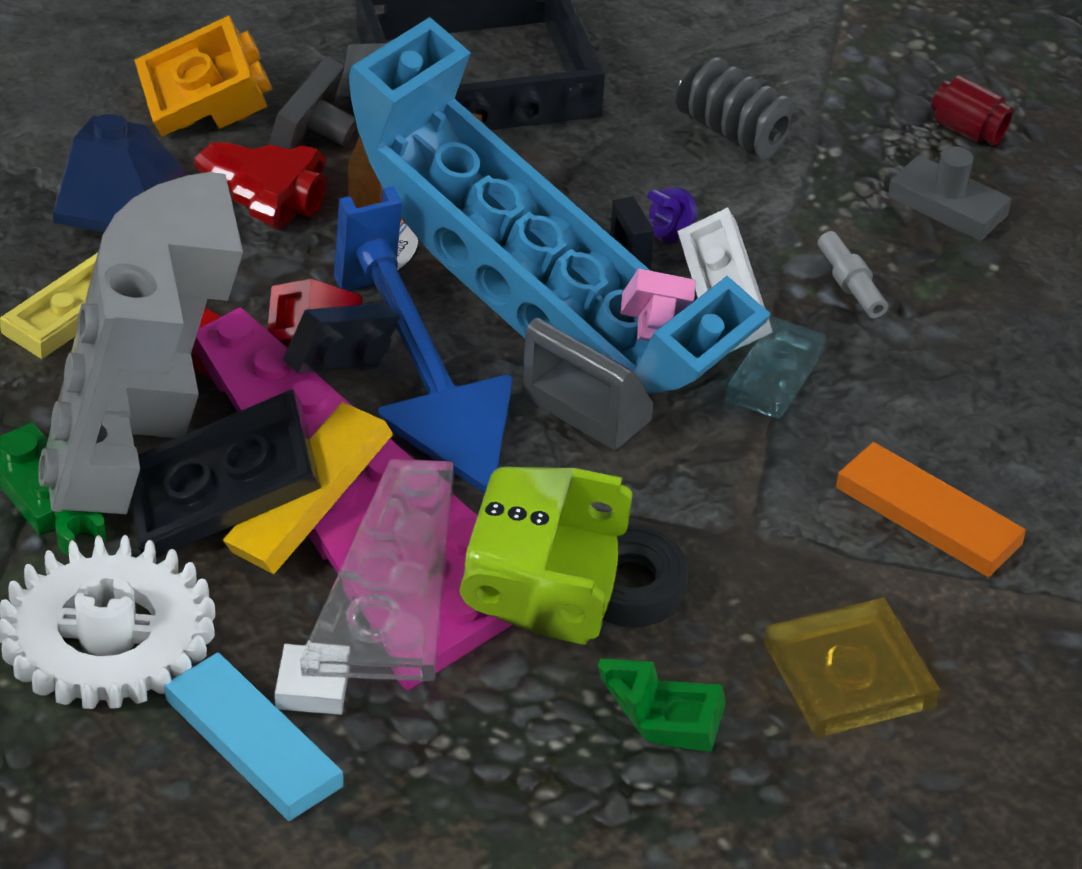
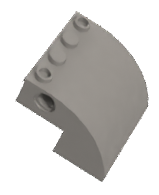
[38,172,243,514]

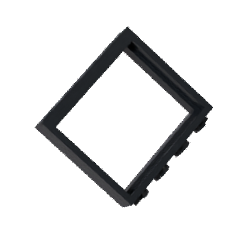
[357,0,605,130]

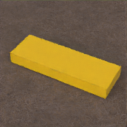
[223,402,393,574]

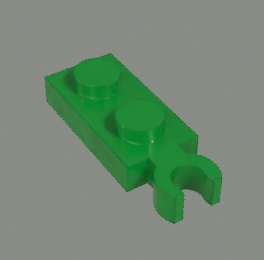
[0,422,106,557]

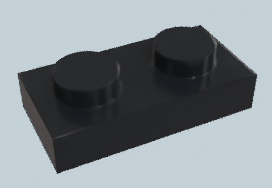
[283,303,400,373]

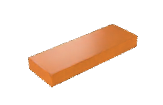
[836,442,1026,578]

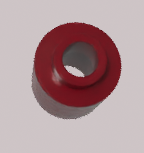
[931,75,1014,146]

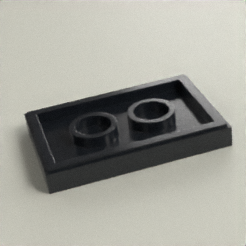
[131,389,321,558]

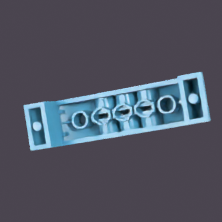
[349,17,771,394]

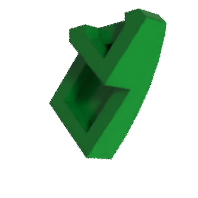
[598,659,726,752]

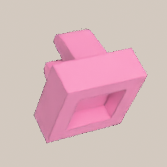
[621,268,696,342]

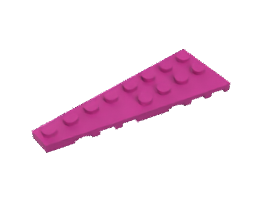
[193,307,512,691]

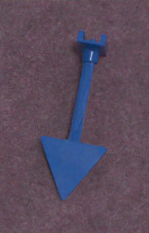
[334,186,513,494]

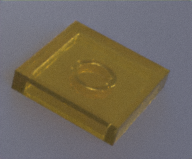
[764,597,940,738]

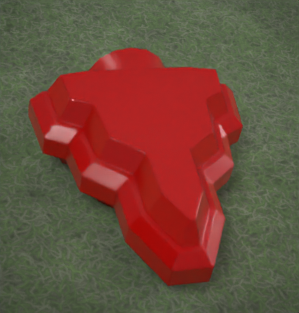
[194,143,327,231]

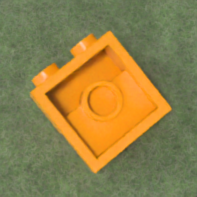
[134,15,273,137]

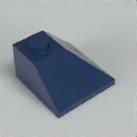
[53,114,189,232]

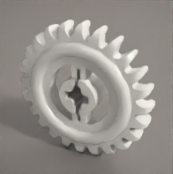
[0,535,216,709]

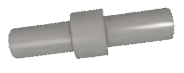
[817,231,888,318]

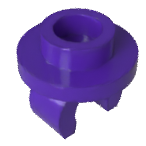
[647,187,697,243]

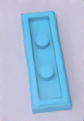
[164,652,343,821]

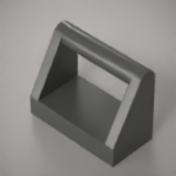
[522,318,653,451]

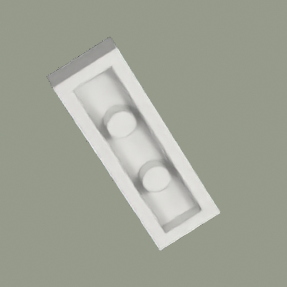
[678,207,773,352]

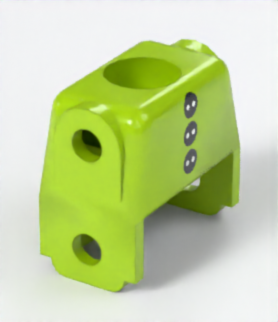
[459,467,633,645]

